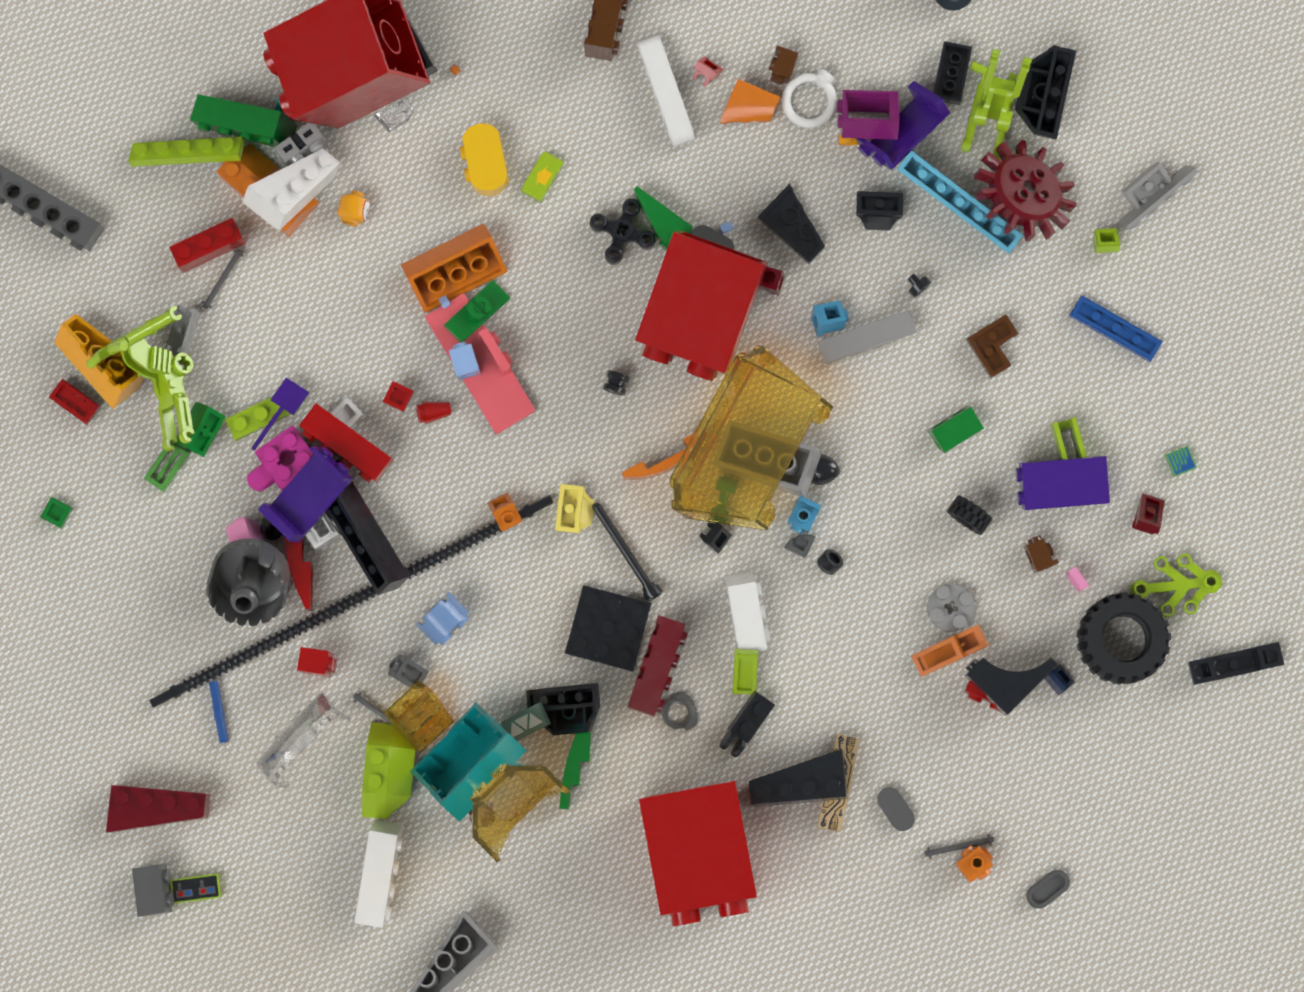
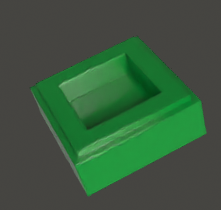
[40,497,73,529]

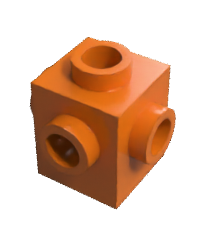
[954,845,994,883]

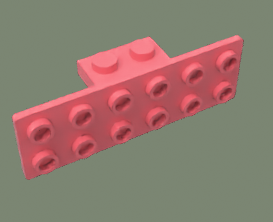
[425,293,535,434]

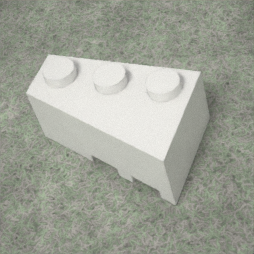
[724,571,770,652]

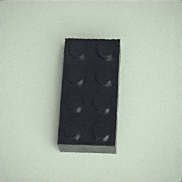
[933,41,972,106]

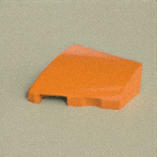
[720,79,780,124]

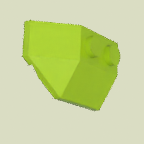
[362,722,416,819]

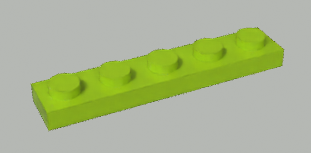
[128,137,245,167]

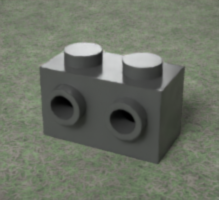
[132,864,174,917]

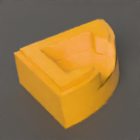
[838,135,859,146]

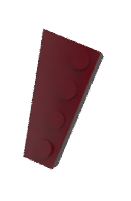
[627,615,688,717]
[106,785,211,833]

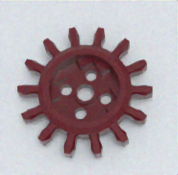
[974,140,1077,242]

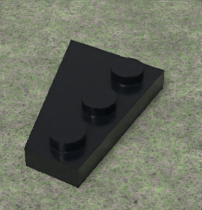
[758,183,825,264]

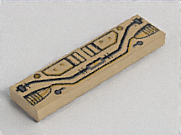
[817,734,860,832]

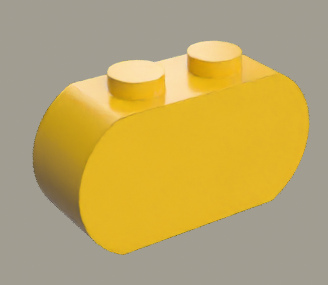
[459,123,509,196]

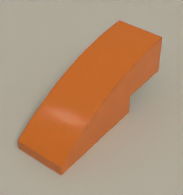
[911,624,990,677]

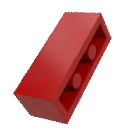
[169,217,246,273]

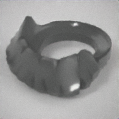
[662,692,698,731]

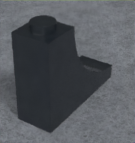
[964,658,1058,716]

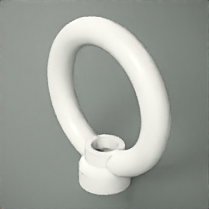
[782,68,837,128]

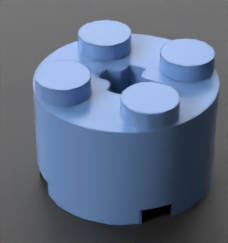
[416,592,469,645]

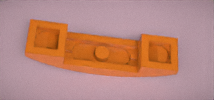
[622,428,707,480]

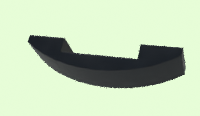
[1188,642,1285,685]

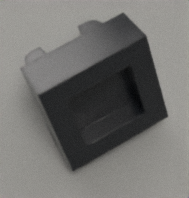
[699,522,732,554]

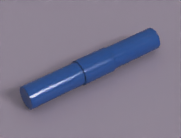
[209,681,229,743]

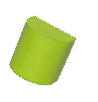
[1093,228,1120,254]

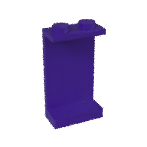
[855,81,950,170]
[258,446,353,543]
[1015,455,1110,510]

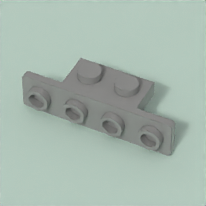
[1117,162,1198,230]

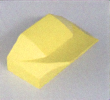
[555,484,595,534]

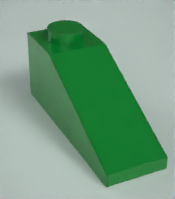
[634,186,693,251]

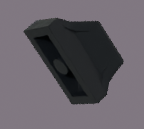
[856,191,904,231]

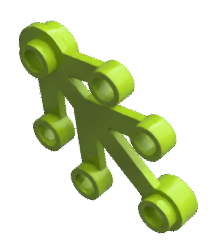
[1129,553,1222,618]

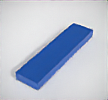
[1069,295,1163,362]

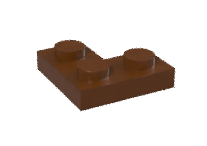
[966,314,1019,379]

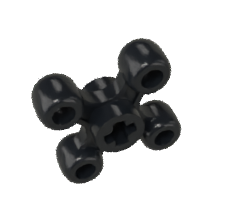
[589,198,656,265]

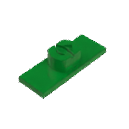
[444,280,510,343]

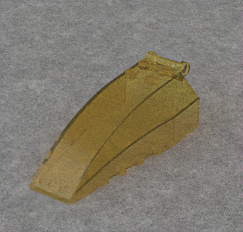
[470,763,570,863]

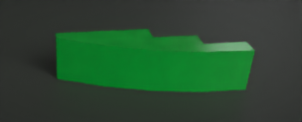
[559,732,591,809]

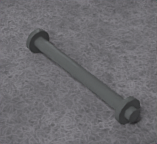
[201,249,244,309]
[353,692,413,737]
[924,834,994,859]

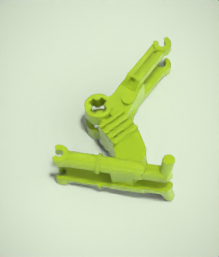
[960,48,1032,160]
[86,306,195,452]

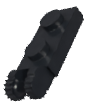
[719,691,775,758]

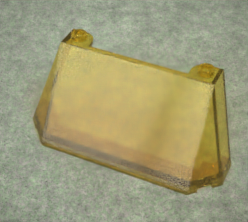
[670,345,833,530]

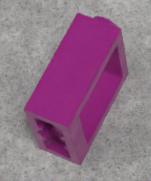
[837,90,900,140]

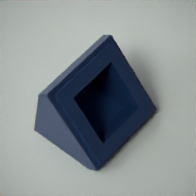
[1044,664,1075,696]

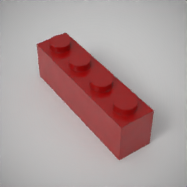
[299,403,393,483]

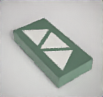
[501,703,551,741]

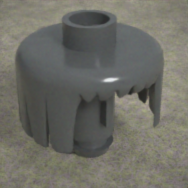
[206,538,291,626]

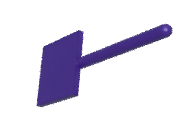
[251,377,309,450]

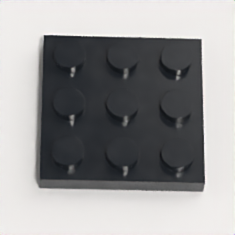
[565,585,652,672]

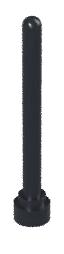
[592,503,663,602]

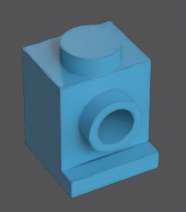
[811,300,849,337]
[787,497,821,534]

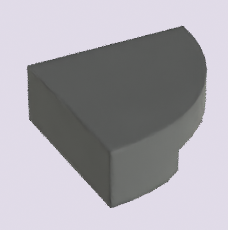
[784,534,815,558]

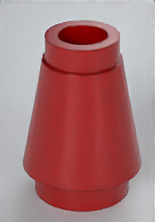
[416,402,452,424]

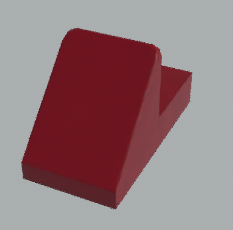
[1132,493,1165,534]

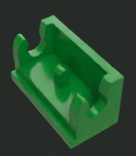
[176,401,226,458]
[927,406,984,453]

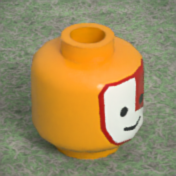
[337,190,370,227]

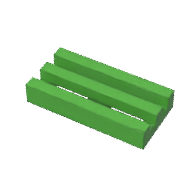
[144,443,191,492]

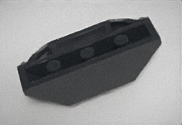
[1015,45,1077,140]
[526,683,600,736]

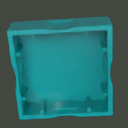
[410,702,527,822]

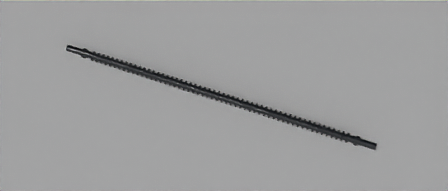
[149,495,554,708]

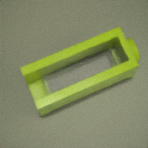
[1049,417,1087,460]

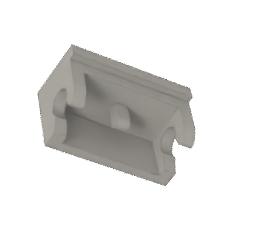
[165,305,200,355]

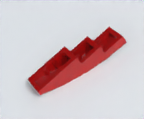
[284,536,313,611]

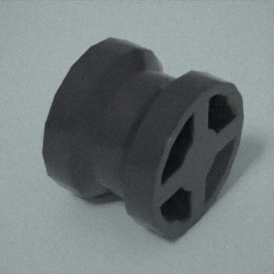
[603,370,630,396]

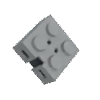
[274,123,328,167]

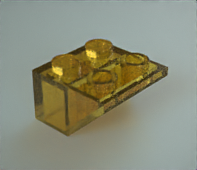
[384,680,454,753]

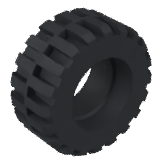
[1076,592,1171,685]

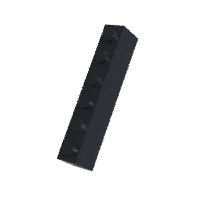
[327,460,410,595]

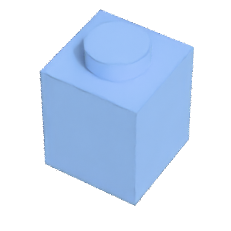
[449,342,481,380]

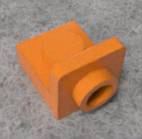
[487,492,522,531]

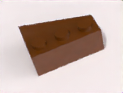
[584,0,628,61]

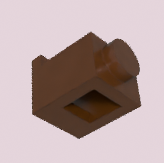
[769,45,799,85]
[1024,535,1059,574]

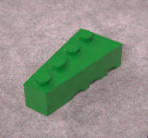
[190,94,297,147]

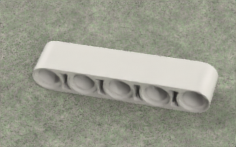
[637,35,695,147]

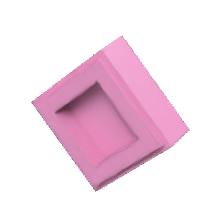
[1066,566,1089,592]

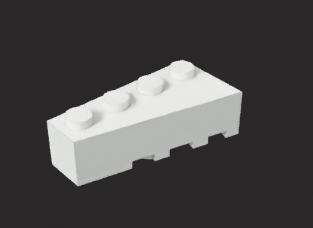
[242,148,341,231]
[354,820,404,928]

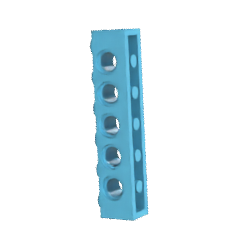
[897,151,1024,254]

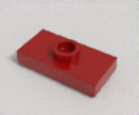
[49,379,101,425]

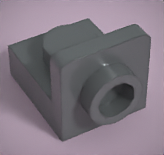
[387,654,429,691]

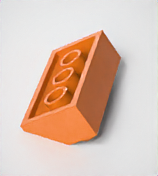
[216,143,320,237]
[401,223,508,313]

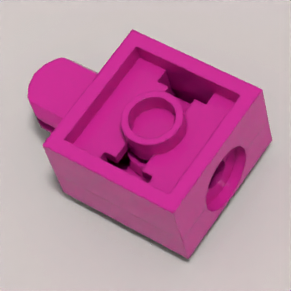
[247,425,314,492]

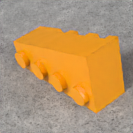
[54,314,145,409]

